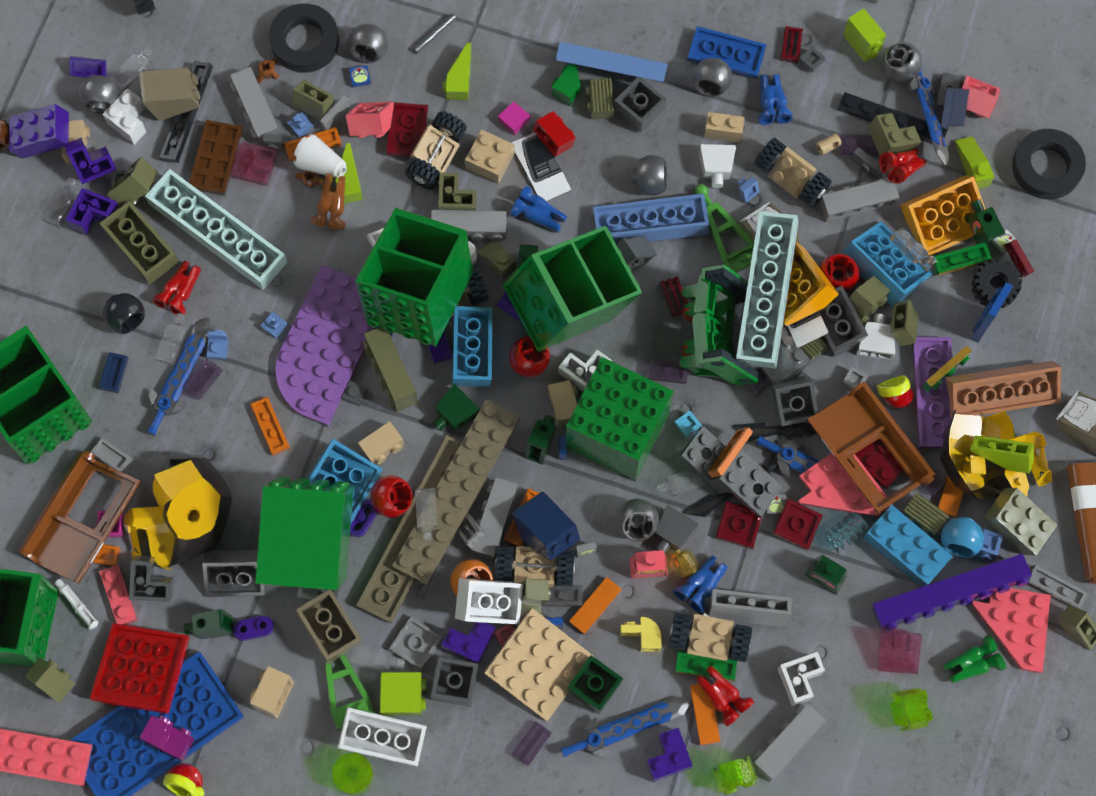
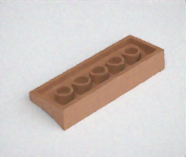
[945,361,1061,418]

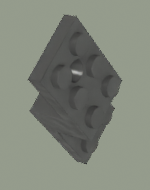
[679,426,783,517]

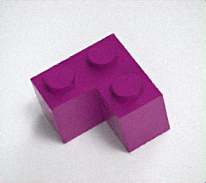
[140,715,194,761]

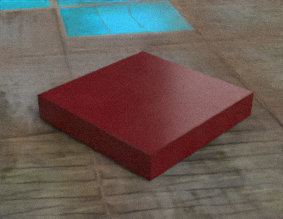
[772,499,823,551]
[715,501,763,550]

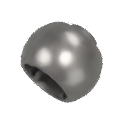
[348,23,388,63]
[882,42,923,82]
[692,58,732,97]
[79,75,120,114]
[633,155,667,196]
[616,499,659,541]

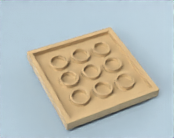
[483,608,594,721]

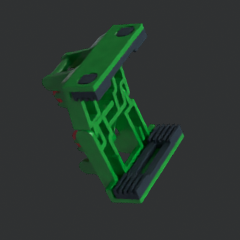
[679,264,758,386]

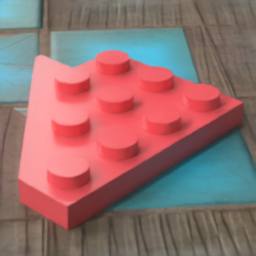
[798,453,893,517]
[971,588,1051,673]

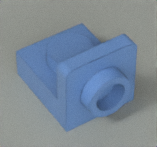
[206,330,229,360]
[975,528,1003,562]

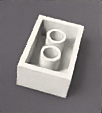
[455,578,523,624]

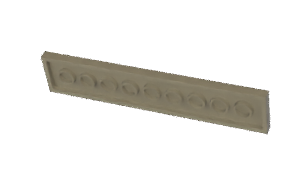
[392,399,520,585]
[356,435,462,624]

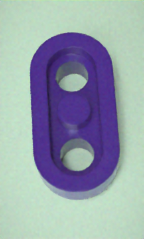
[350,500,378,537]
[233,616,274,641]

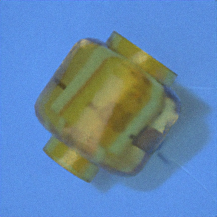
[669,548,698,578]

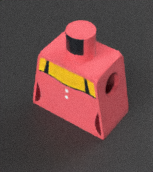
[629,550,668,579]

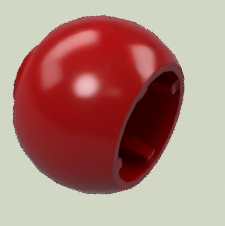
[819,253,859,293]
[509,336,550,378]
[370,475,412,518]

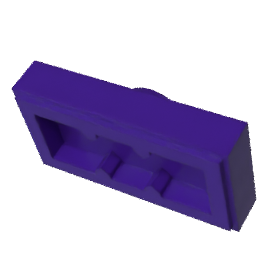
[69,56,107,78]
[428,332,452,364]

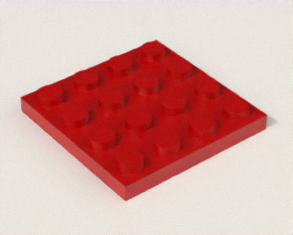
[90,623,190,714]

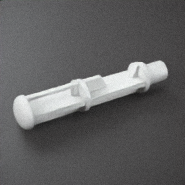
[55,579,99,630]

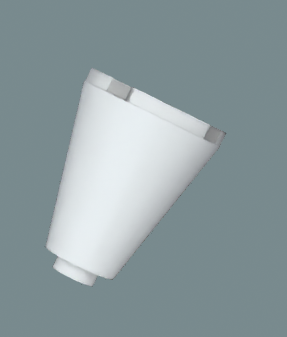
[293,134,347,178]

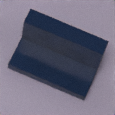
[941,87,969,128]

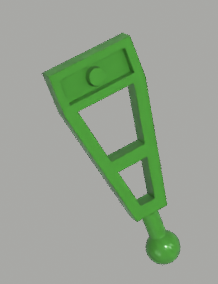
[694,184,754,273]
[325,654,375,730]

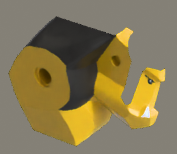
[940,410,1052,500]
[124,458,232,570]

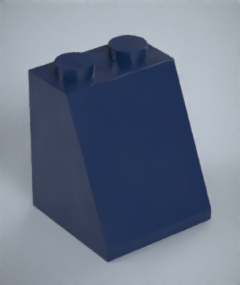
[512,491,580,561]

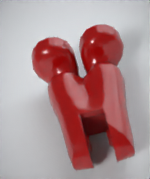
[879,149,927,184]
[152,260,201,317]
[696,665,754,727]

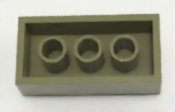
[99,201,179,285]
[363,327,418,412]

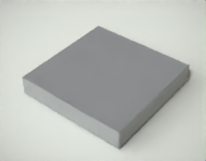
[388,616,444,671]

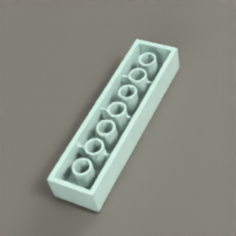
[145,169,287,290]
[736,211,799,369]

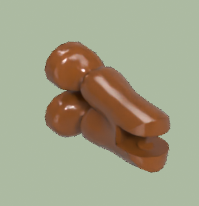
[311,173,346,229]

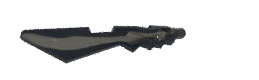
[734,422,817,441]
[685,460,778,517]

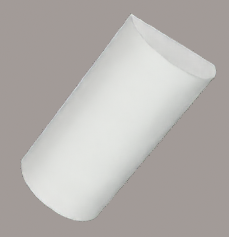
[338,707,427,766]

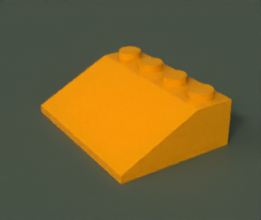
[900,175,985,257]
[783,242,839,326]

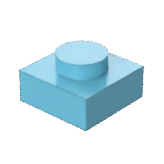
[674,410,702,438]

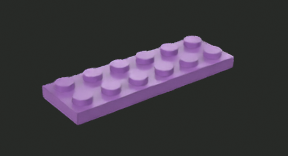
[912,337,954,448]

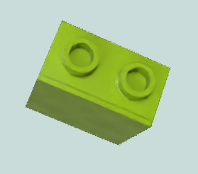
[843,8,886,62]
[380,672,426,716]

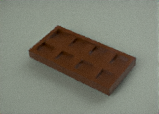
[189,120,243,195]

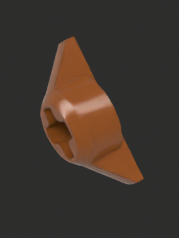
[257,58,279,84]
[295,170,324,187]

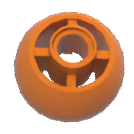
[450,559,493,596]

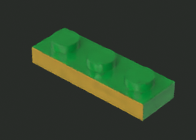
[931,242,992,276]
[922,346,972,392]
[675,652,737,681]

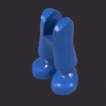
[758,74,793,125]
[510,185,568,233]
[673,555,728,614]

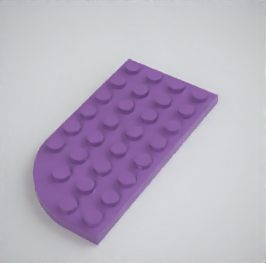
[276,265,375,427]

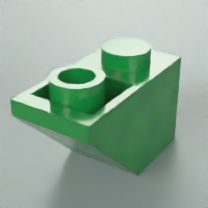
[551,63,580,106]

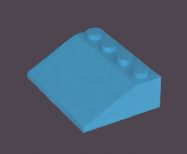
[842,221,934,307]
[307,439,383,523]

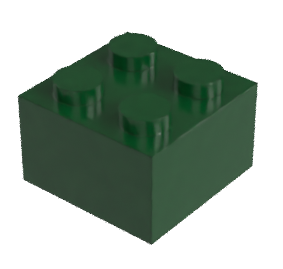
[567,655,624,715]

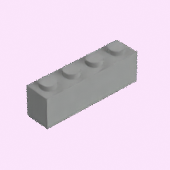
[229,67,280,144]
[819,178,900,222]
[431,210,507,241]
[471,477,518,561]
[709,589,792,627]
[752,704,826,781]

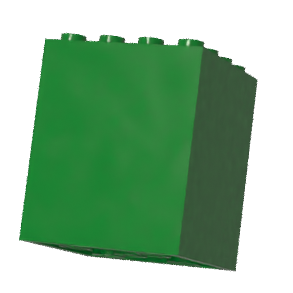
[355,208,473,346]
[502,226,642,352]
[0,325,93,465]
[566,357,674,482]
[256,476,354,590]
[0,569,59,668]

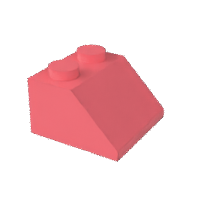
[961,75,1001,118]
[346,101,394,138]

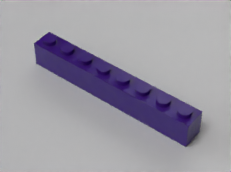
[872,553,1032,631]

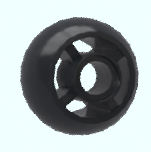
[103,293,145,334]

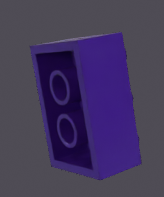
[9,104,69,158]

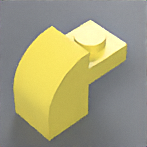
[620,617,662,652]

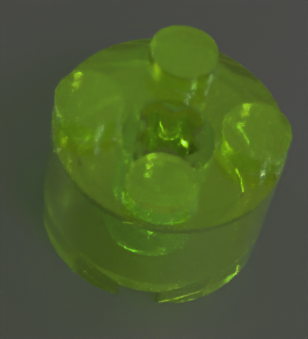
[891,688,933,732]
[332,752,374,796]
[711,755,758,795]

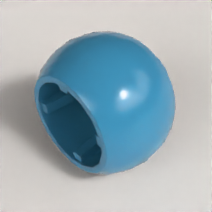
[941,517,984,558]

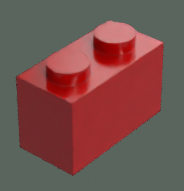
[533,111,576,157]

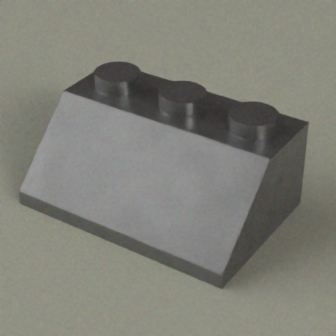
[819,286,869,357]
[759,326,811,384]
[202,549,266,597]

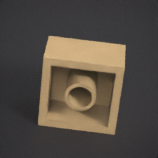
[465,130,515,184]
[249,666,294,719]

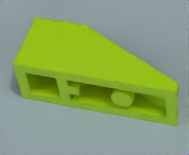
[443,43,471,100]
[954,136,994,189]
[336,143,363,204]
[970,435,1034,474]

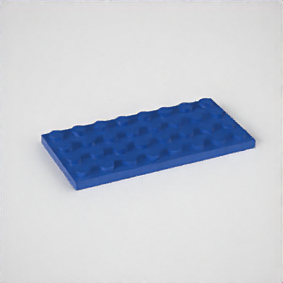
[70,651,245,796]

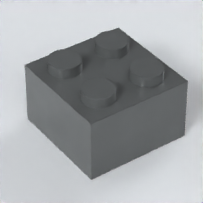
[614,77,666,133]
[771,377,818,426]
[431,657,479,707]

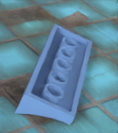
[556,42,668,82]
[593,194,709,246]

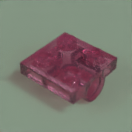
[231,142,278,186]
[877,629,922,674]

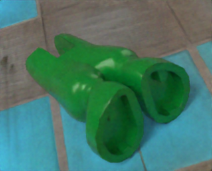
[943,635,1006,683]

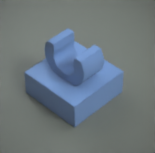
[287,112,314,138]
[737,177,760,203]
[260,312,288,339]

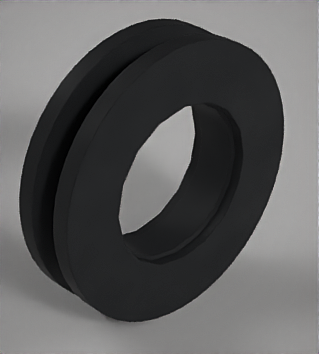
[269,3,339,73]
[1012,129,1086,199]

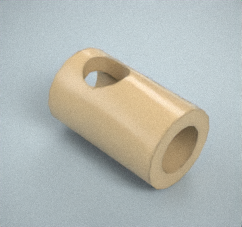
[815,133,842,155]

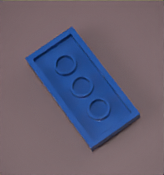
[687,26,767,79]
[972,282,1013,342]

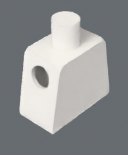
[699,144,736,188]
[856,314,895,360]

